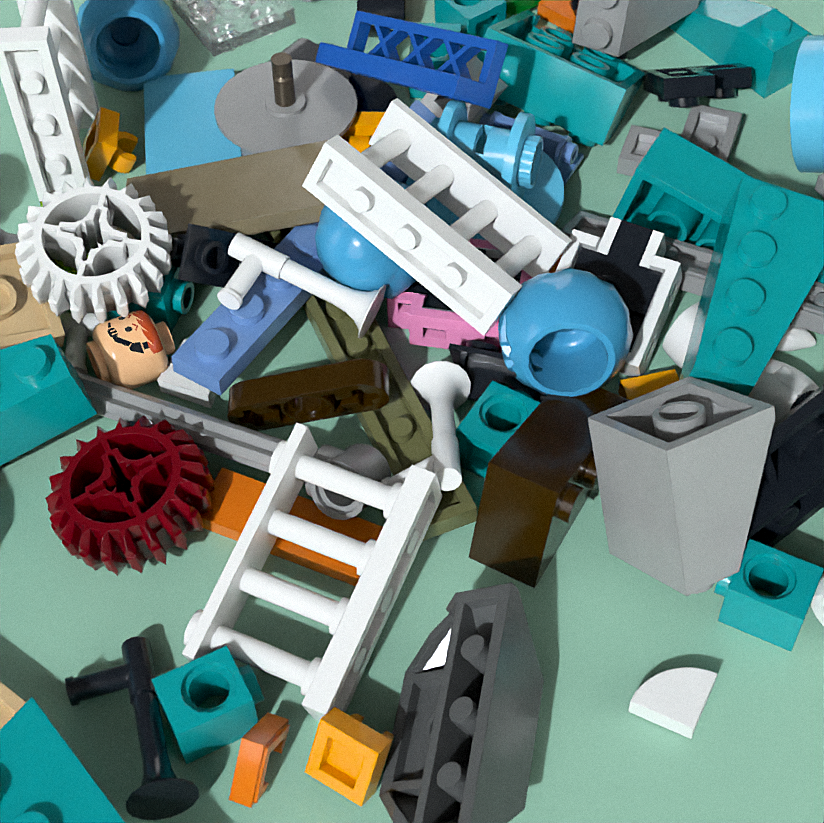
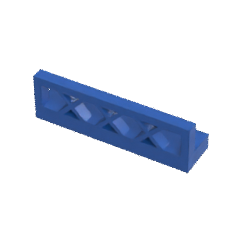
[315,10,508,109]

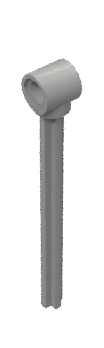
[76,371,391,520]

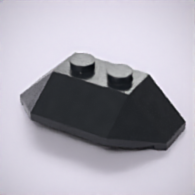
[744,384,824,550]

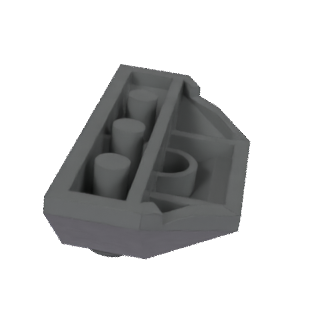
[379,583,544,823]

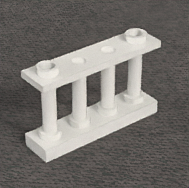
[0,0,100,206]
[302,98,572,336]
[182,423,442,721]

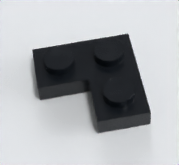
[643,63,752,107]

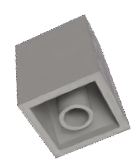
[572,0,700,57]
[588,376,775,596]

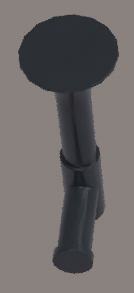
[65,636,199,820]

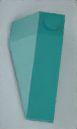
[668,0,812,98]

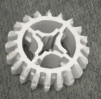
[15,176,173,324]

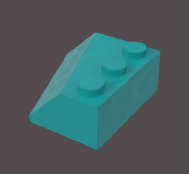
[477,10,646,147]

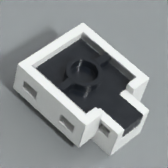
[555,217,682,377]

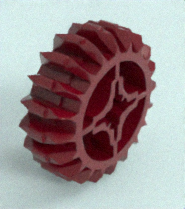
[45,415,215,576]

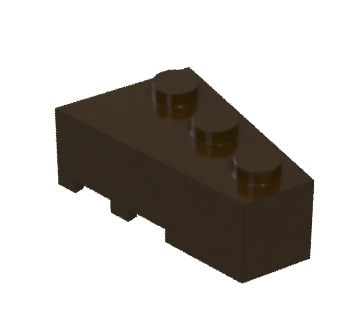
[468,388,630,588]

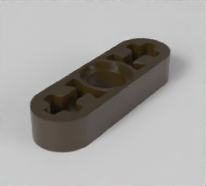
[227,359,390,431]

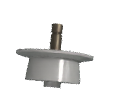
[214,52,357,156]

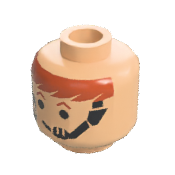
[86,310,176,390]

